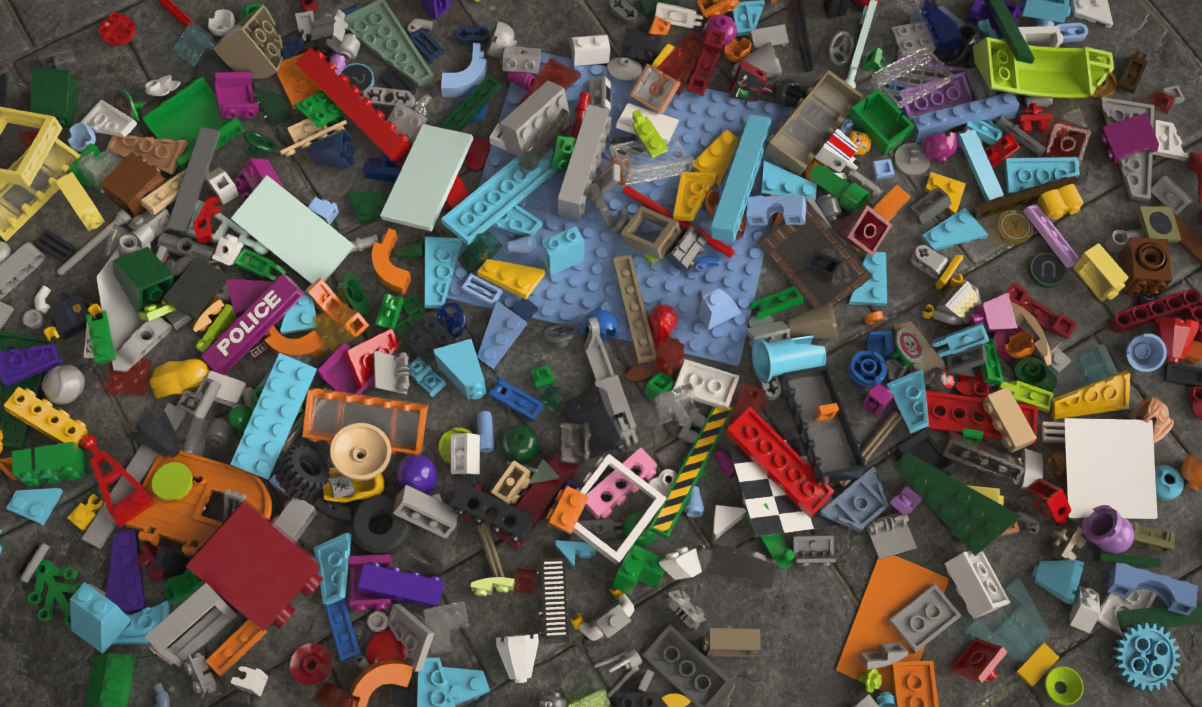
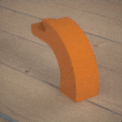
[372,228,411,295]
[305,278,369,338]
[265,326,328,362]
[350,660,413,707]

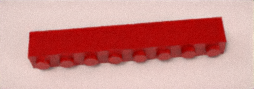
[296,48,412,162]

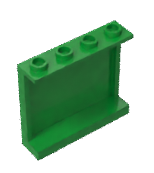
[142,77,244,170]

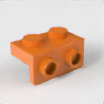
[546,486,589,534]

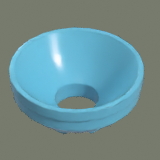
[1155,465,1184,500]

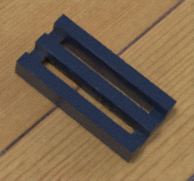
[409,27,444,63]

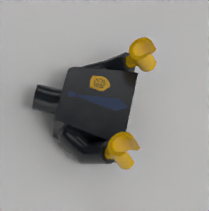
[44,292,102,341]

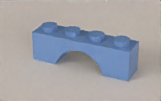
[1107,562,1198,616]

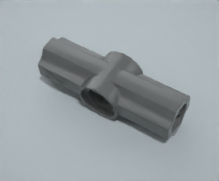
[157,233,216,265]

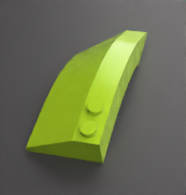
[973,37,1114,98]

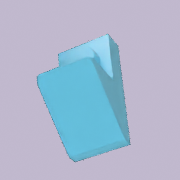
[555,540,596,570]

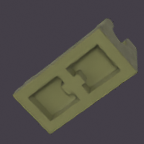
[1130,522,1175,554]

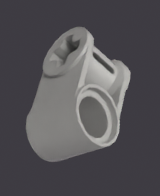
[911,245,949,279]

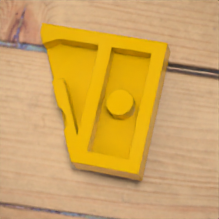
[924,172,966,215]

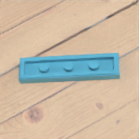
[957,129,1004,202]

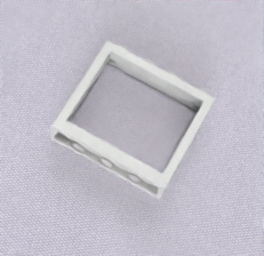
[573,454,666,565]

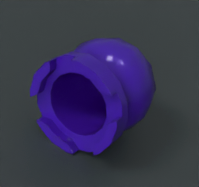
[396,454,438,496]

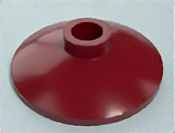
[290,643,332,685]

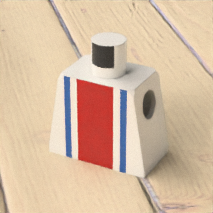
[815,129,861,172]

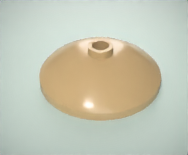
[330,423,391,480]

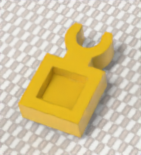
[67,494,104,532]

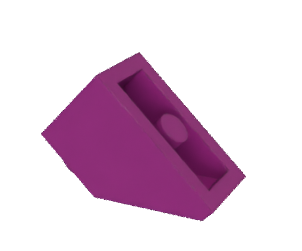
[861,384,894,418]

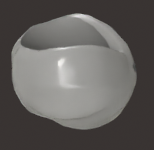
[41,365,85,405]

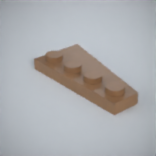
[106,135,188,175]

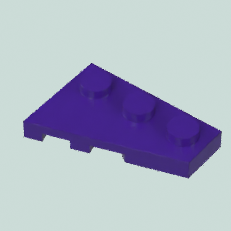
[0,344,63,387]

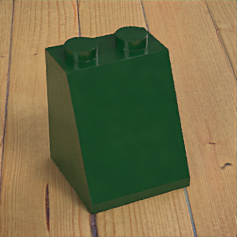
[30,68,80,128]
[113,246,173,315]

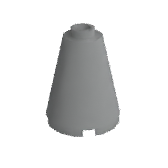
[731,42,782,78]

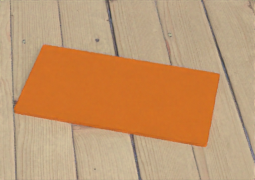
[836,555,949,696]

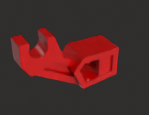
[193,196,222,243]

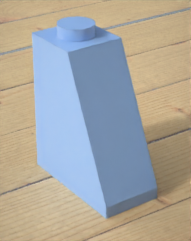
[699,288,741,330]

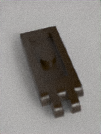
[1117,50,1148,94]

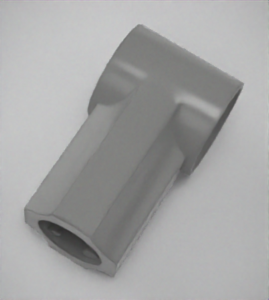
[1105,229,1145,253]

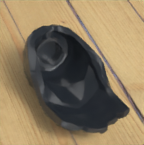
[928,24,981,66]

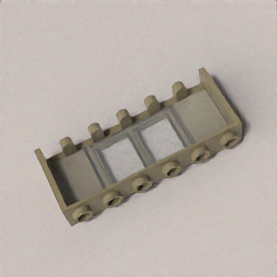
[765,70,863,176]

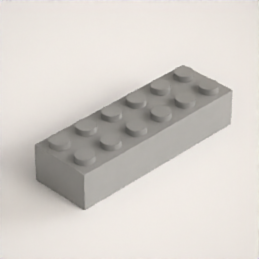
[558,104,612,221]

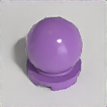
[1082,505,1134,554]

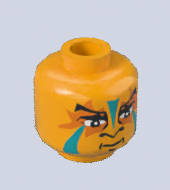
[846,131,871,156]

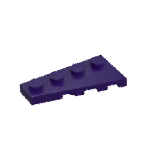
[106,529,146,614]

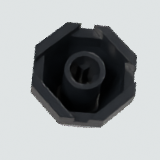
[130,408,182,459]

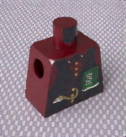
[729,60,774,102]

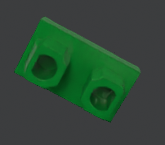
[550,135,576,170]
[376,293,404,330]

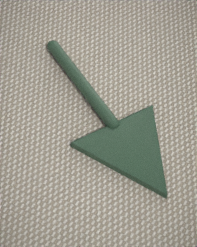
[506,459,560,484]

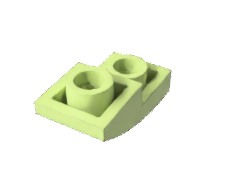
[471,577,515,597]

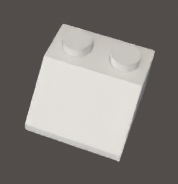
[568,35,610,66]

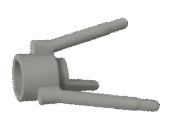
[594,649,642,698]

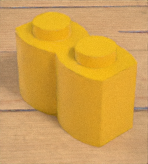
[1037,184,1084,220]

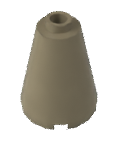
[786,301,839,339]

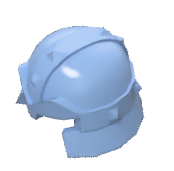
[1125,333,1167,372]

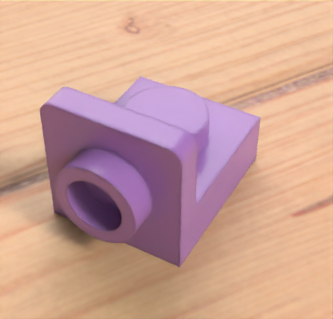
[890,486,922,516]

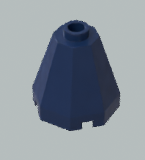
[308,129,354,169]

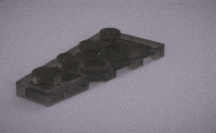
[518,108,572,175]

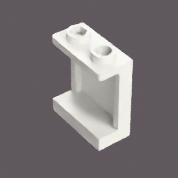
[1018,26,1063,48]

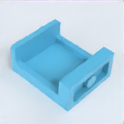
[542,227,585,276]

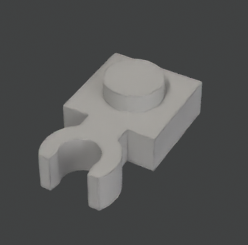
[295,11,315,43]

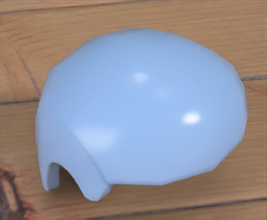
[68,123,96,153]

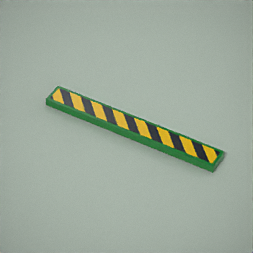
[650,405,735,539]

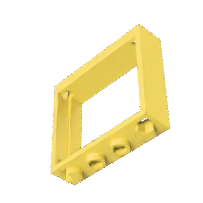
[0,107,62,187]

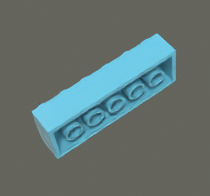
[231,353,317,479]

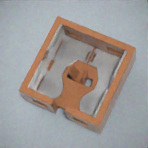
[630,63,681,114]

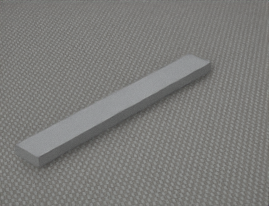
[82,403,187,549]

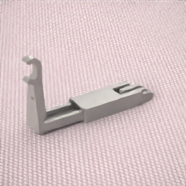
[584,317,638,449]

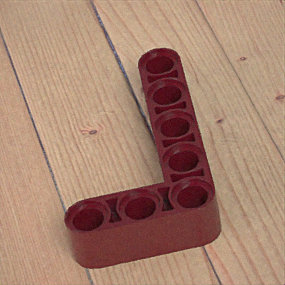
[1109,289,1202,343]

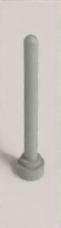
[57,209,132,275]

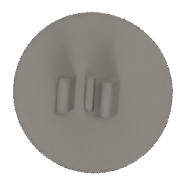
[894,143,931,176]

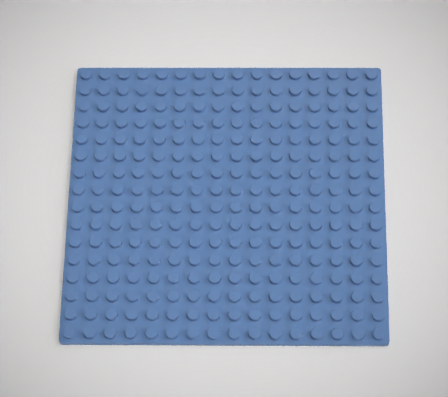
[446,52,796,366]

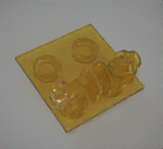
[313,303,357,352]

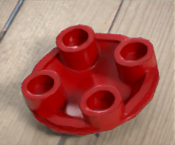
[98,12,135,46]
[366,631,406,665]

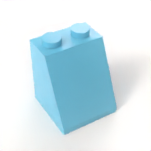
[434,339,486,400]
[70,582,131,654]

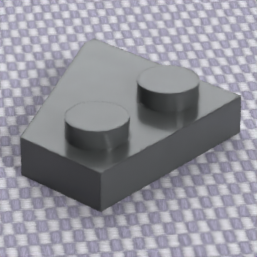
[589,182,615,229]

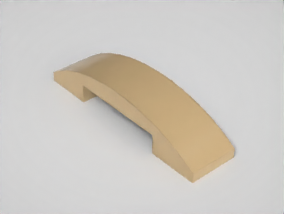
[1011,302,1051,366]

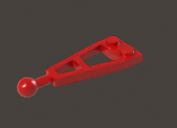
[81,434,155,527]

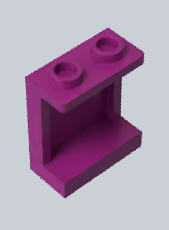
[213,72,259,119]
[1100,113,1159,164]
[316,343,375,405]
[349,554,392,612]

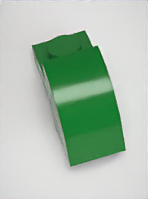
[163,568,205,605]

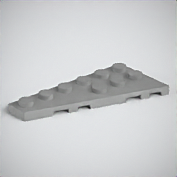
[1099,97,1155,202]

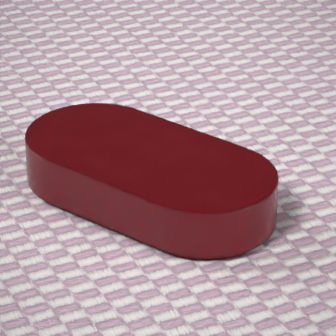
[466,138,490,172]

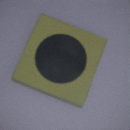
[1136,206,1181,242]

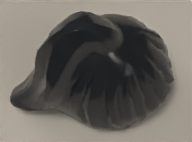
[773,78,807,107]

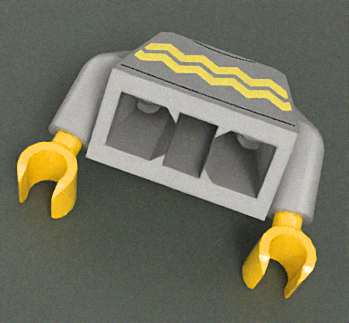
[922,274,982,326]

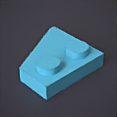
[731,0,765,36]
[964,120,1003,146]
[6,488,63,526]

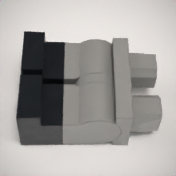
[303,9,348,56]

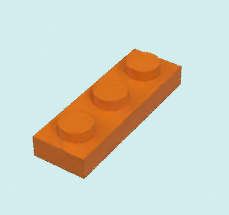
[206,619,268,677]

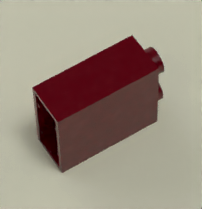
[186,498,323,631]

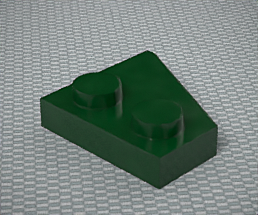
[347,191,389,225]

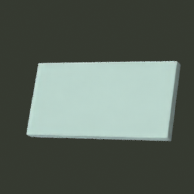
[380,124,473,231]
[231,175,355,284]

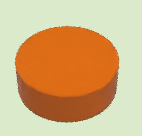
[864,311,884,325]

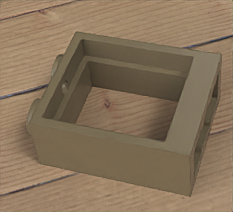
[621,206,681,260]
[703,628,761,658]

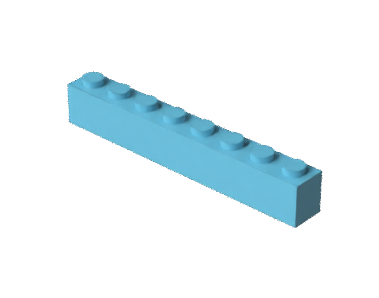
[709,114,771,242]

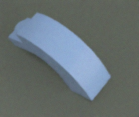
[441,43,487,98]

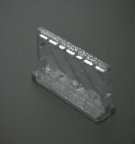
[870,45,955,109]
[609,134,695,185]

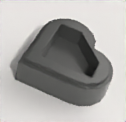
[885,359,908,383]

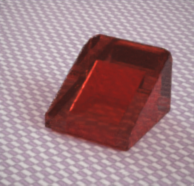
[1151,90,1177,114]
[18,130,38,149]
[514,568,537,594]

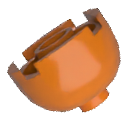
[1181,454,1202,491]

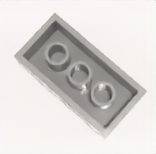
[500,81,570,158]

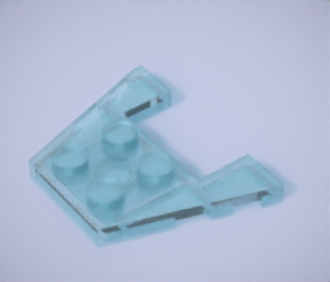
[963,577,1051,663]

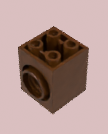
[100,152,166,218]
[1118,237,1172,296]

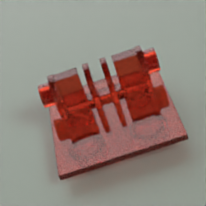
[106,358,151,397]

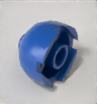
[580,308,618,342]

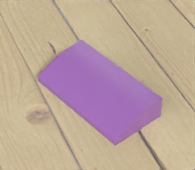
[895,72,974,121]

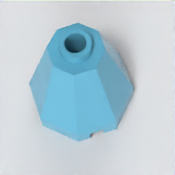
[1032,560,1084,605]

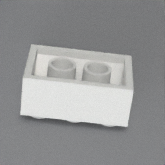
[944,551,1011,618]

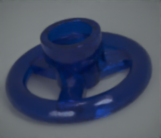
[436,302,466,339]

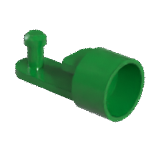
[810,165,869,214]
[745,503,794,569]

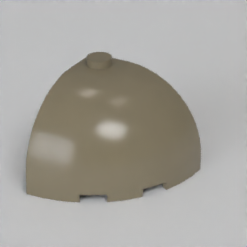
[213,5,283,79]

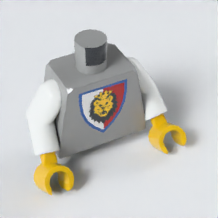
[570,588,634,641]

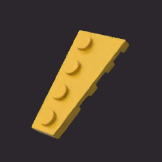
[1052,370,1130,420]

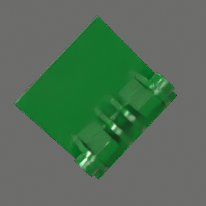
[294,90,345,128]

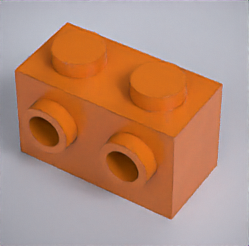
[697,0,740,19]

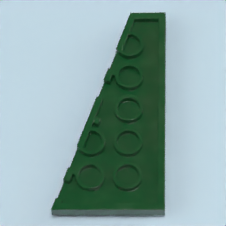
[893,453,1022,557]

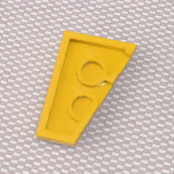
[691,129,739,189]
[673,172,718,221]
[477,259,545,299]

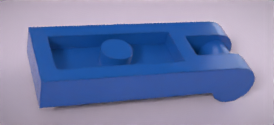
[488,378,544,422]

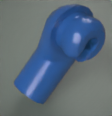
[693,256,720,272]

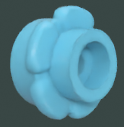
[876,692,896,707]

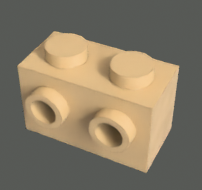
[491,461,531,505]

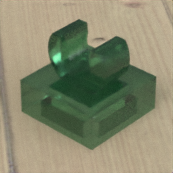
[540,385,567,412]

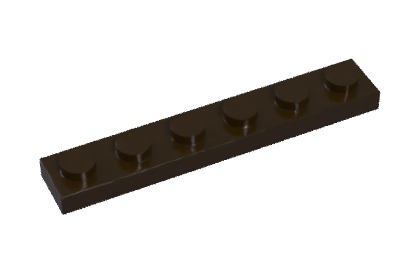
[971,176,1078,220]

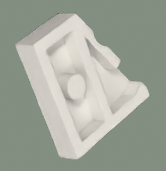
[1071,0,1113,28]
[1153,120,1188,161]

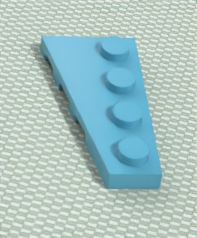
[424,237,462,309]

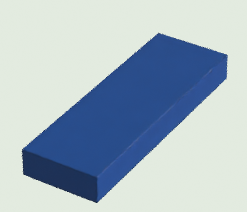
[324,598,361,662]

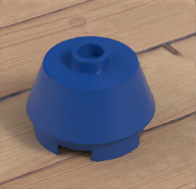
[848,351,887,387]

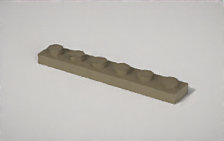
[613,255,657,364]

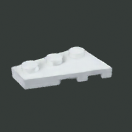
[80,99,137,137]

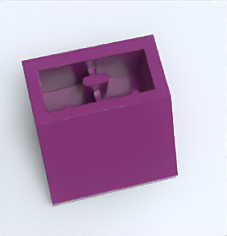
[233,159,284,202]

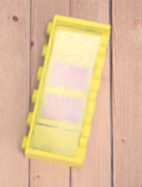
[0,138,80,242]

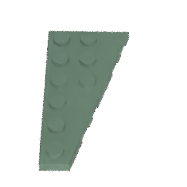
[344,0,434,87]

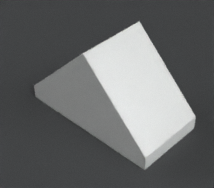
[712,505,747,541]

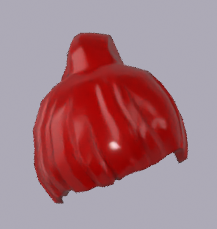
[648,304,678,349]

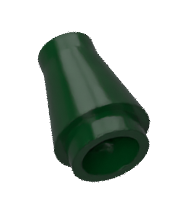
[396,241,425,259]

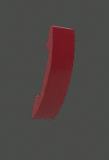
[686,28,726,96]
[1006,282,1077,339]

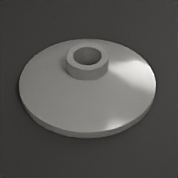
[607,57,642,81]

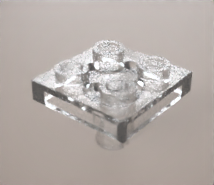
[655,383,695,426]

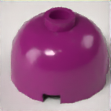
[702,14,737,51]
[920,133,958,163]

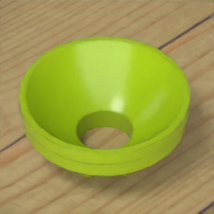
[1044,667,1084,705]

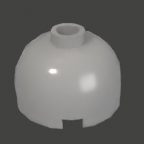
[486,21,517,58]

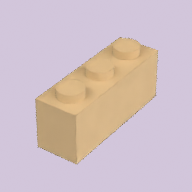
[983,387,1037,453]

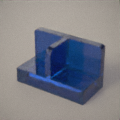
[363,155,404,183]

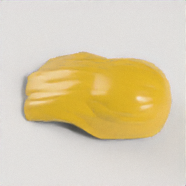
[149,359,211,398]
[322,467,385,503]

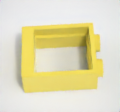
[56,172,105,231]
[1073,243,1129,302]

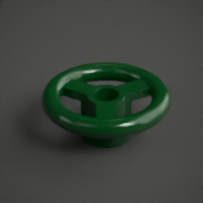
[243,131,277,156]

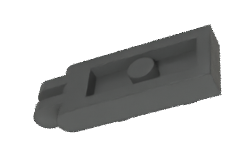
[570,519,624,542]

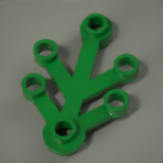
[28,559,82,627]

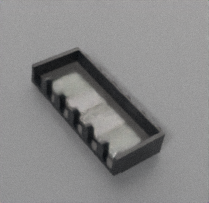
[779,365,867,485]

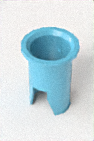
[752,336,826,383]

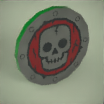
[111,89,143,122]
[891,328,925,367]

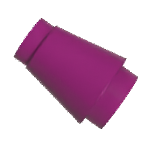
[508,71,536,91]
[714,449,737,479]

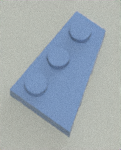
[477,300,528,369]

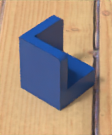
[866,331,894,356]

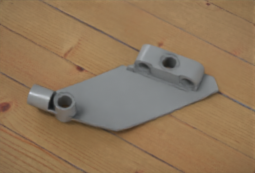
[97,223,172,372]

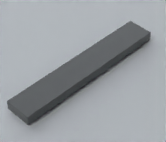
[167,127,220,234]

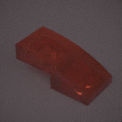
[315,681,355,707]

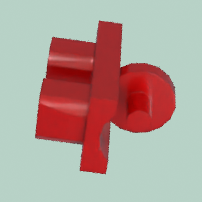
[1015,103,1053,133]
[984,133,1021,167]

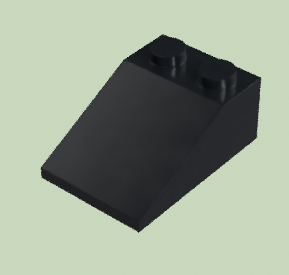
[564,386,625,459]

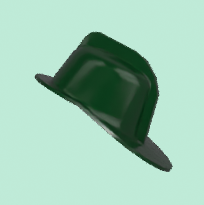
[336,273,370,316]
[1015,355,1057,392]

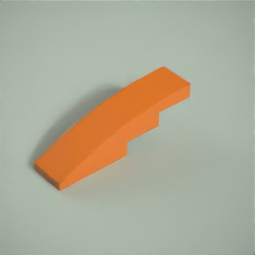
[849,185,911,252]

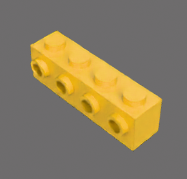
[4,387,88,447]

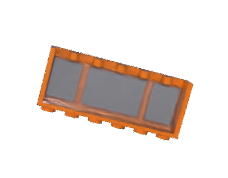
[302,388,429,456]

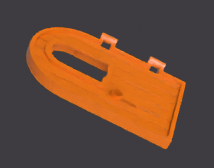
[125,451,272,556]

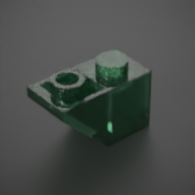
[254,88,292,126]
[458,232,502,274]

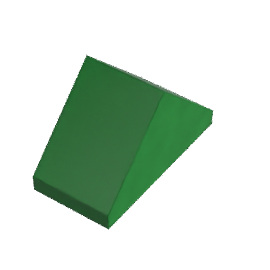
[645,371,676,405]

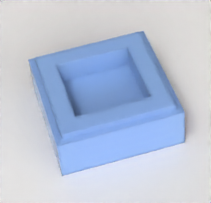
[872,159,895,180]

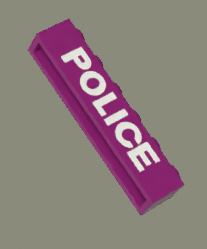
[201,274,305,375]

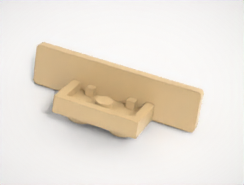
[279,118,347,157]

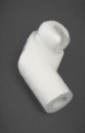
[34,286,51,313]

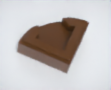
[624,363,651,383]

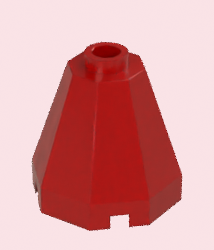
[1154,317,1199,363]

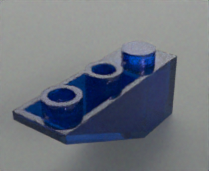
[921,0,962,52]

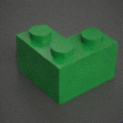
[613,544,665,595]

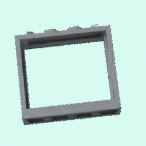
[145,583,238,667]

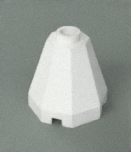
[496,634,539,683]

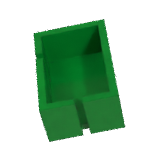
[848,89,915,156]
[12,442,87,487]

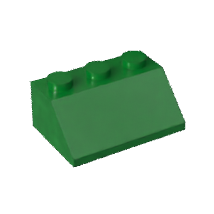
[84,653,137,707]

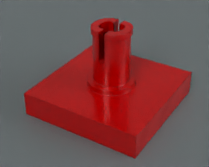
[951,638,1007,683]

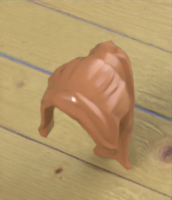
[1128,396,1174,444]

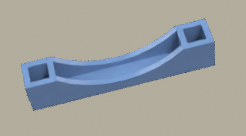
[911,92,1020,144]

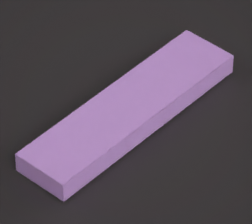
[1023,204,1080,268]

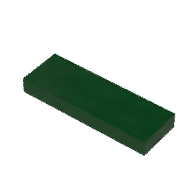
[1094,553,1161,567]

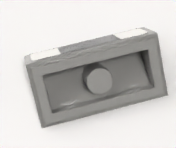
[589,76,611,112]

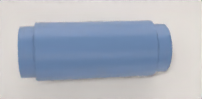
[477,411,494,453]

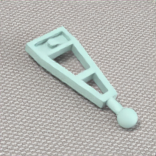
[844,0,877,89]
[182,200,269,255]

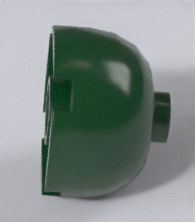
[501,424,540,465]

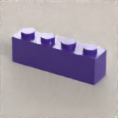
[357,562,444,610]

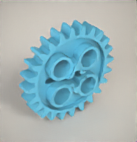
[1113,622,1181,691]

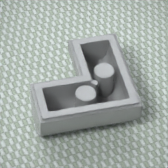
[176,376,222,418]

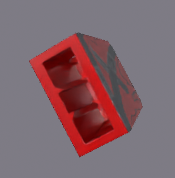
[1025,478,1072,526]

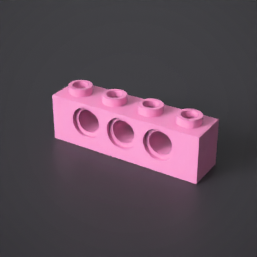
[584,448,657,520]

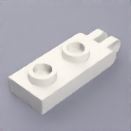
[655,2,703,28]

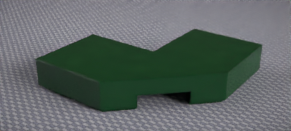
[395,293,426,343]

